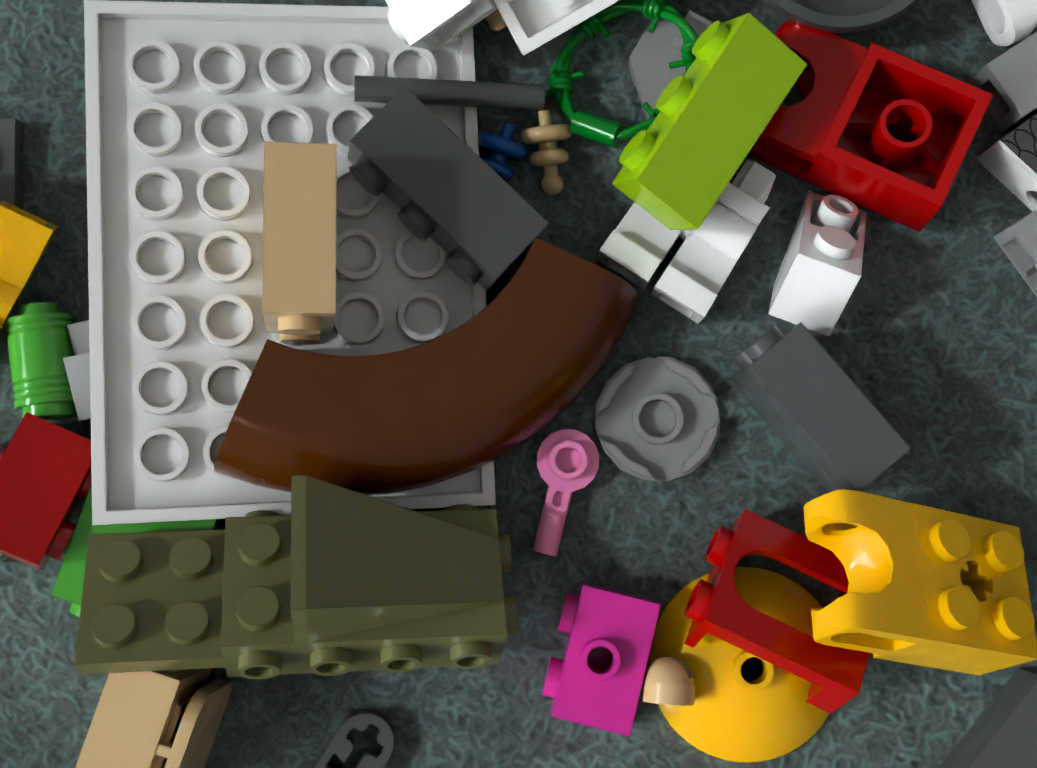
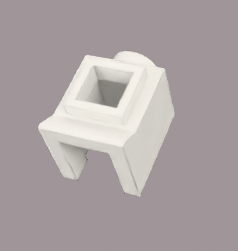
[386,0,497,50]

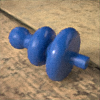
[478,122,528,181]

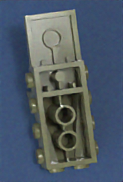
[75,475,518,679]

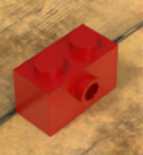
[0,412,92,571]

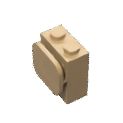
[75,668,232,768]

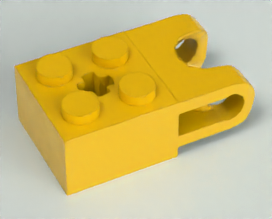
[803,489,1037,675]

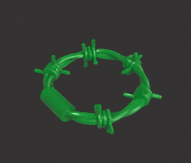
[545,0,699,149]

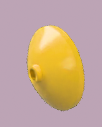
[648,567,830,763]

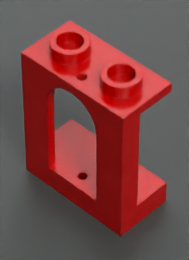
[684,509,870,714]

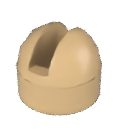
[641,656,695,706]

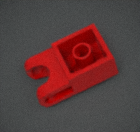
[748,20,993,232]

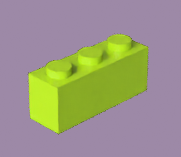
[612,13,807,230]

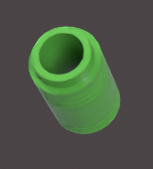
[5,302,77,420]

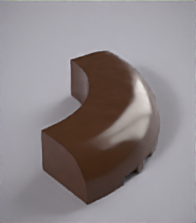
[214,238,640,495]

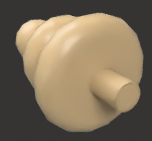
[521,110,572,196]

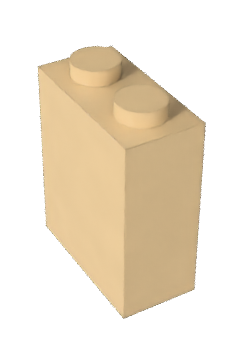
[262,141,337,345]

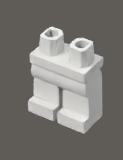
[597,159,776,324]

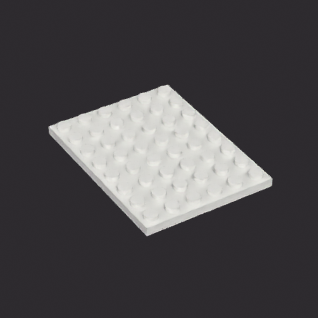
[84,0,496,525]

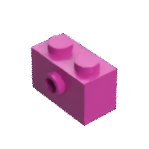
[542,581,661,736]

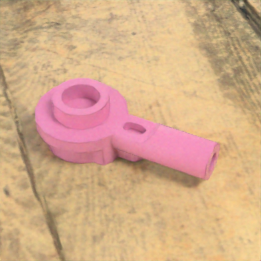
[532,429,599,557]

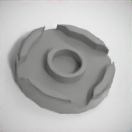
[595,357,720,482]

